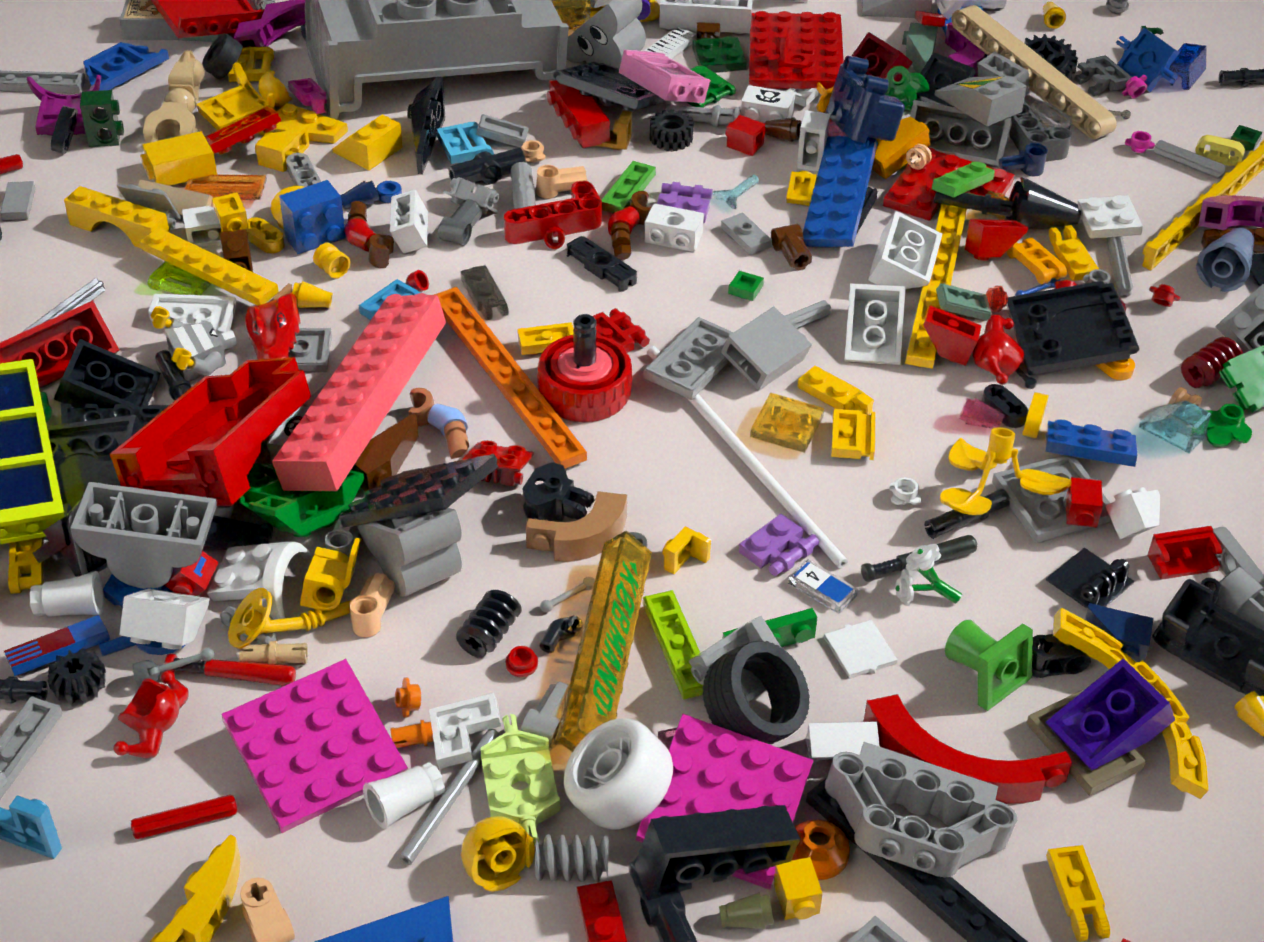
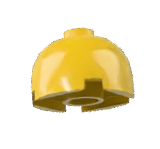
[461,816,535,892]

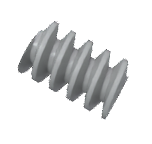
[535,834,609,882]

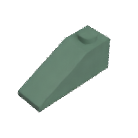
[902,22,938,73]

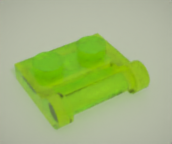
[147,261,212,295]

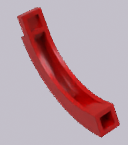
[863,694,1072,804]

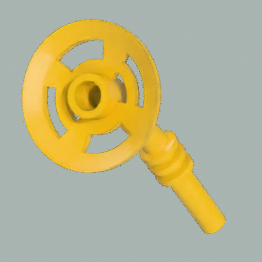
[228,588,353,649]

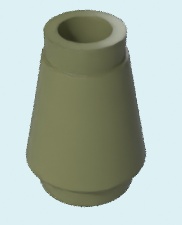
[719,892,774,929]

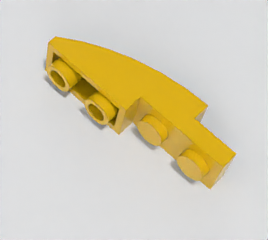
[150,834,241,942]

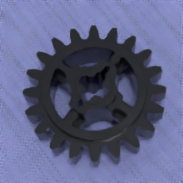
[1024,34,1078,80]

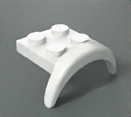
[207,542,312,619]

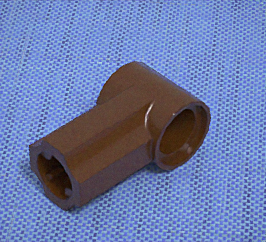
[771,224,812,271]

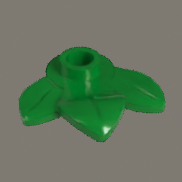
[885,66,929,111]
[1193,404,1252,447]

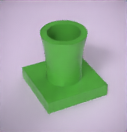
[945,620,1033,711]

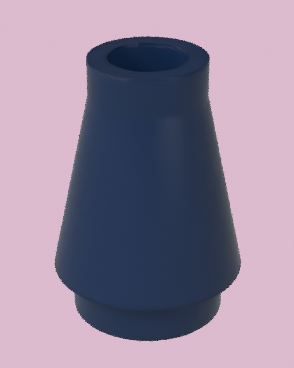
[341,180,379,210]

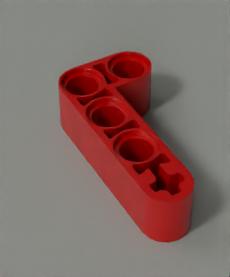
[504,181,602,244]

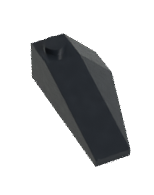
[407,77,446,174]

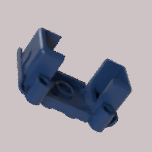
[826,55,905,143]

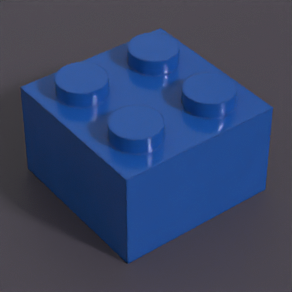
[279,180,346,254]

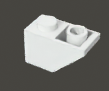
[1105,487,1160,539]

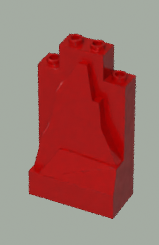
[110,357,311,506]

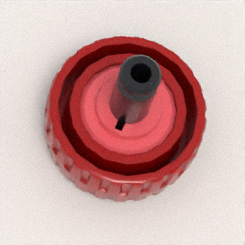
[537,314,632,422]

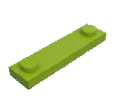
[643,590,703,700]

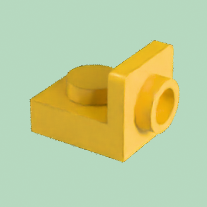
[786,171,817,206]
[212,193,249,232]

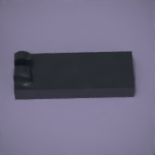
[204,515,273,550]

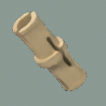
[239,641,308,665]

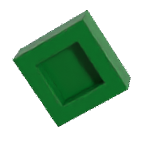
[728,270,764,301]

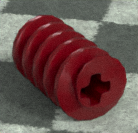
[1181,337,1243,388]

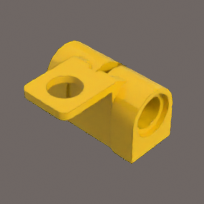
[300,538,360,611]

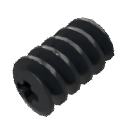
[456,590,522,658]

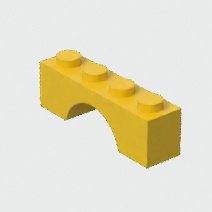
[64,186,170,248]

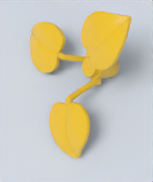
[940,427,1070,515]

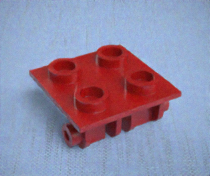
[462,440,534,487]

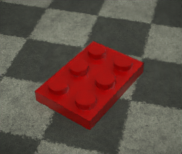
[204,106,282,155]

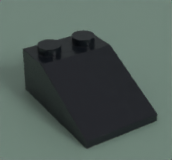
[53,339,161,409]

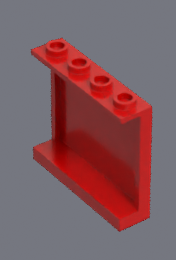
[151,0,265,39]

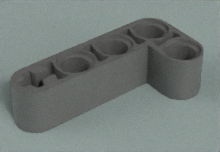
[1009,100,1072,162]

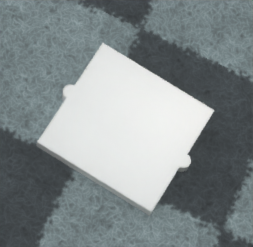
[824,620,897,679]

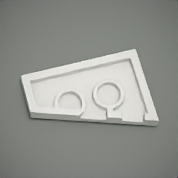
[148,294,237,334]

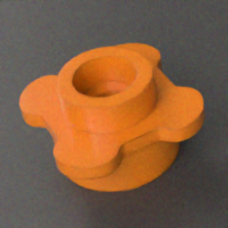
[395,677,421,718]

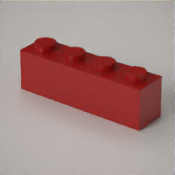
[547,80,610,148]

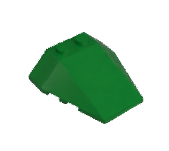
[236,463,364,537]

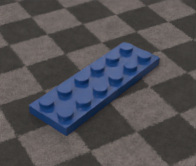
[803,136,878,247]

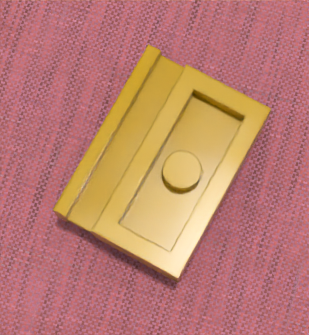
[831,409,876,460]

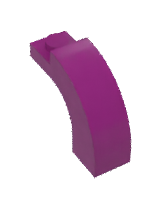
[945,22,986,77]
[1199,195,1264,230]

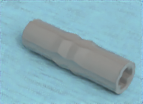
[511,162,536,209]

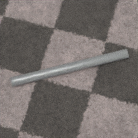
[399,729,500,865]

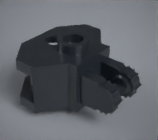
[522,462,595,521]

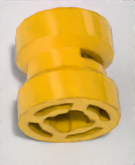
[313,243,350,279]

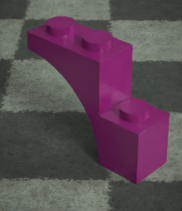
[234,0,305,48]

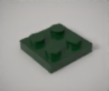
[692,36,747,73]

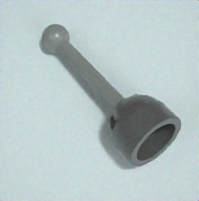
[133,648,214,687]

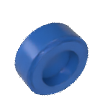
[376,181,402,203]

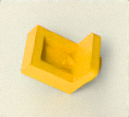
[662,526,711,574]

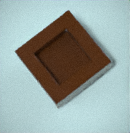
[697,22,720,39]

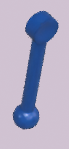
[1015,278,1060,296]

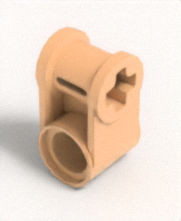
[240,877,295,942]

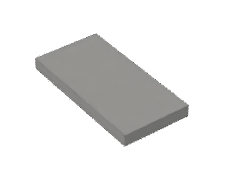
[643,317,734,400]

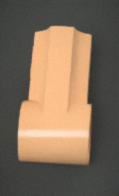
[536,165,587,199]
[350,572,395,637]

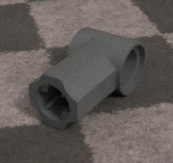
[438,199,482,245]

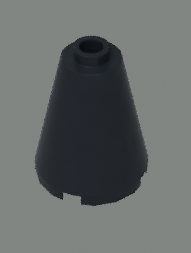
[1005,177,1081,229]

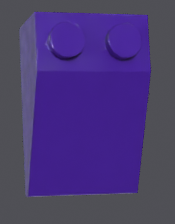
[1046,658,1175,771]

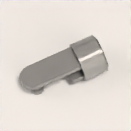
[1216,567,1264,631]

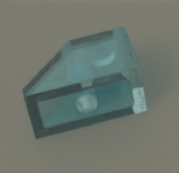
[1139,400,1212,454]

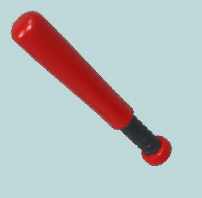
[164,654,296,686]

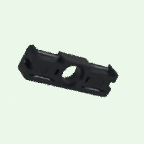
[567,236,637,292]

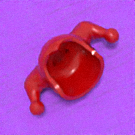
[973,314,1024,385]
[113,670,189,758]

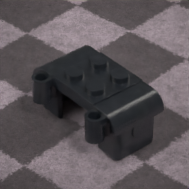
[1152,578,1264,696]

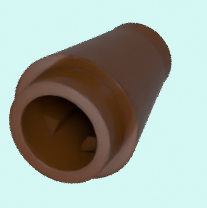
[765,117,802,142]

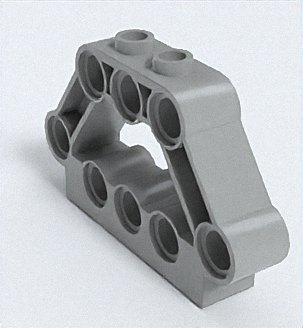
[825,742,1017,878]

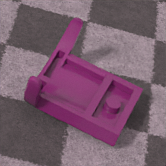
[27,75,101,136]

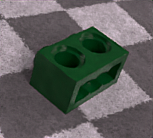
[80,90,124,147]

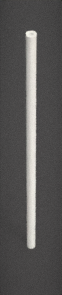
[647,346,848,569]

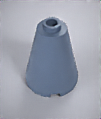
[1196,228,1254,292]

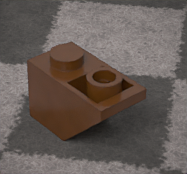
[220,229,253,272]

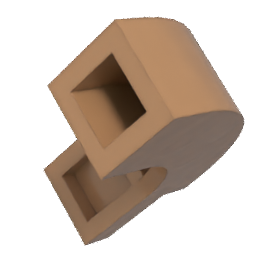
[526,491,627,562]

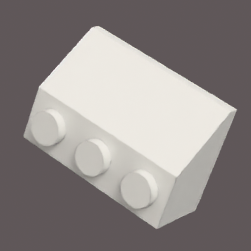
[868,211,942,289]

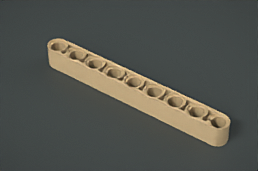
[951,5,1117,139]

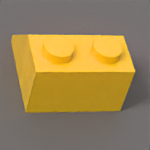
[332,114,403,170]

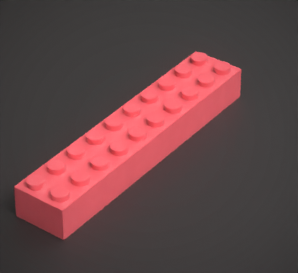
[272,293,446,491]

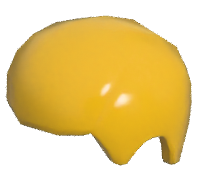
[258,70,292,107]

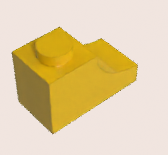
[255,123,310,172]

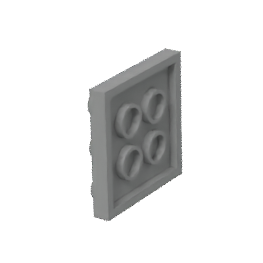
[992,455,1112,543]

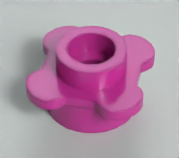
[1122,75,1147,98]
[1125,131,1155,153]

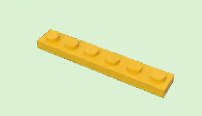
[140,227,279,306]

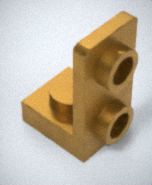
[591,110,632,150]

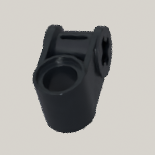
[1032,634,1091,678]

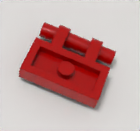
[593,308,650,353]

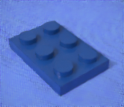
[1045,419,1138,467]

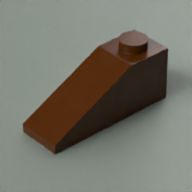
[351,413,419,492]

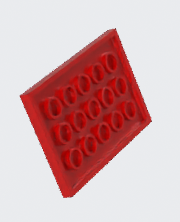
[749,11,844,89]

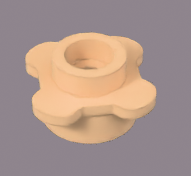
[520,140,545,163]

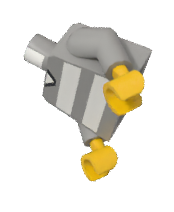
[151,306,237,382]

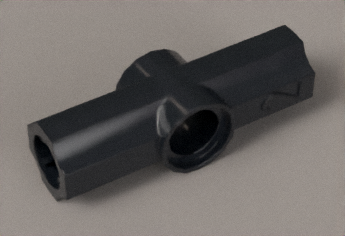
[448,148,526,184]
[629,856,697,942]

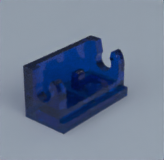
[1169,43,1207,90]

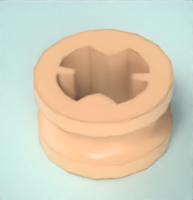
[906,144,932,170]

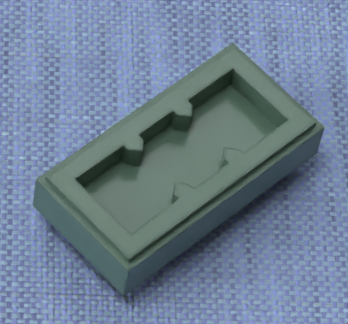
[936,283,992,321]

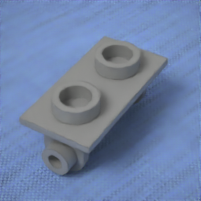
[443,177,499,214]

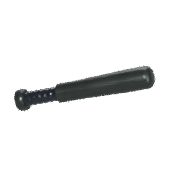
[861,535,977,582]

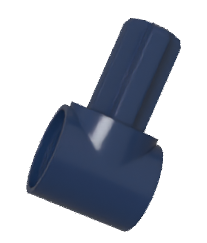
[998,143,1048,176]

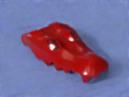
[245,292,301,360]

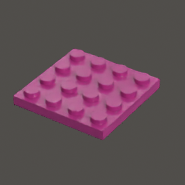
[222,659,408,833]
[635,714,814,890]

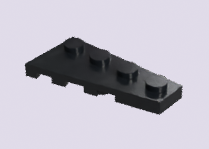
[61,404,169,430]

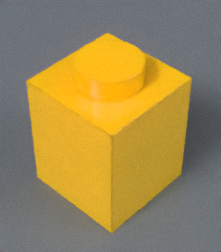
[773,857,823,920]

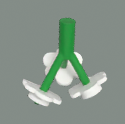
[895,544,962,606]

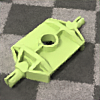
[480,714,560,845]

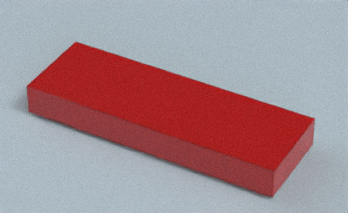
[915,11,946,27]

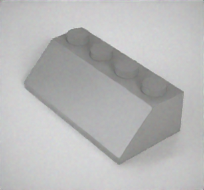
[910,100,1011,167]

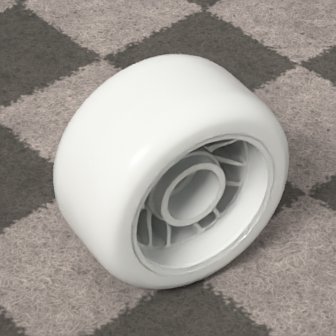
[564,718,673,830]

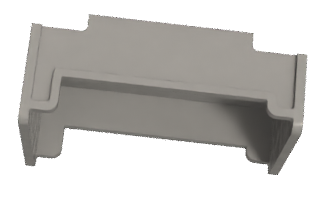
[305,0,569,119]

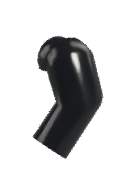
[539,615,583,653]

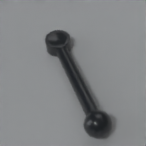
[1015,367,1037,389]

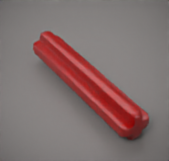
[131,794,237,839]

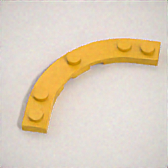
[1053,608,1209,799]

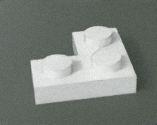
[429,693,501,769]

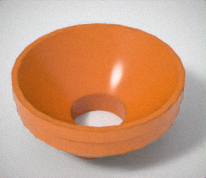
[791,819,850,880]

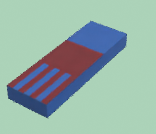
[4,615,110,676]

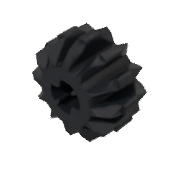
[47,648,106,705]

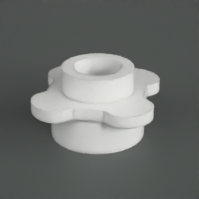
[889,477,921,505]

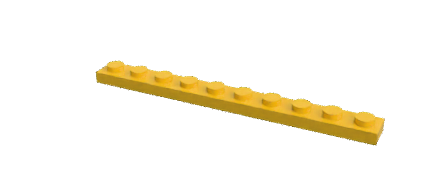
[1142,140,1264,270]
[905,204,967,369]

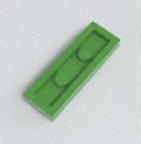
[601,161,656,213]
[932,161,995,198]

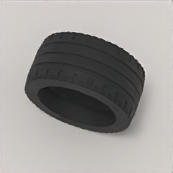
[703,640,810,745]

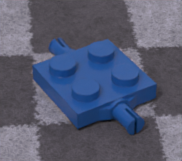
[1116,28,1180,92]

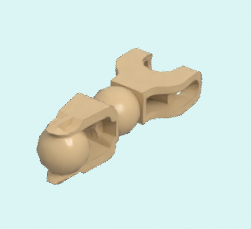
[143,50,204,143]

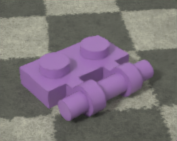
[657,182,713,223]
[739,514,819,576]

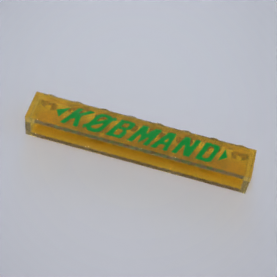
[556,531,652,752]

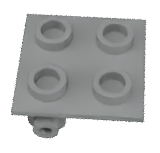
[117,184,182,230]

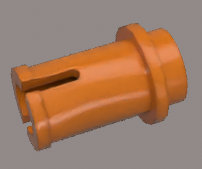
[390,720,434,748]

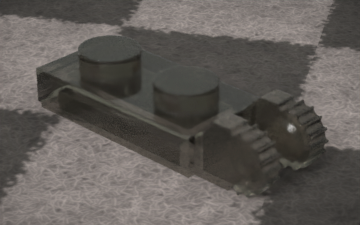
[460,265,509,320]

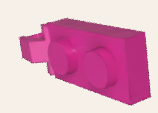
[288,78,327,114]

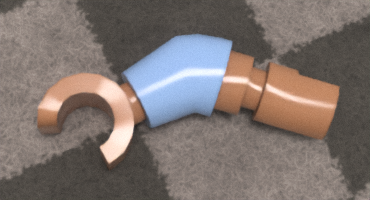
[408,388,469,459]

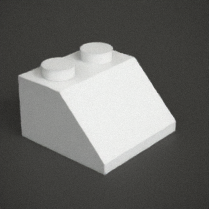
[119,588,210,649]

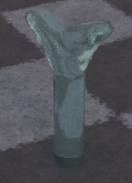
[713,175,759,209]

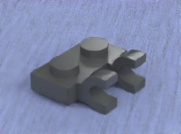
[1074,55,1132,96]

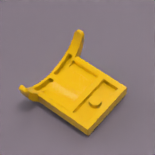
[196,62,275,130]

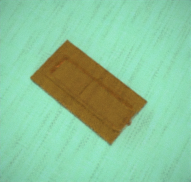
[185,174,267,200]

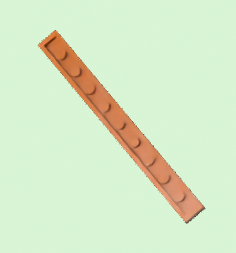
[434,287,587,469]

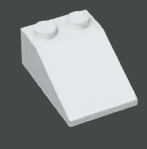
[844,283,905,365]

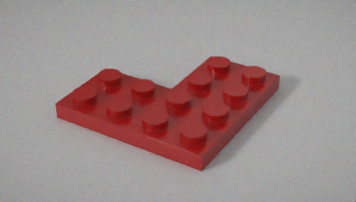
[883,147,1014,221]

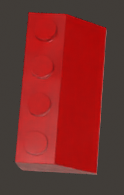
[0,300,119,391]

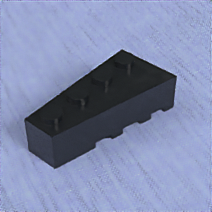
[635,805,800,900]

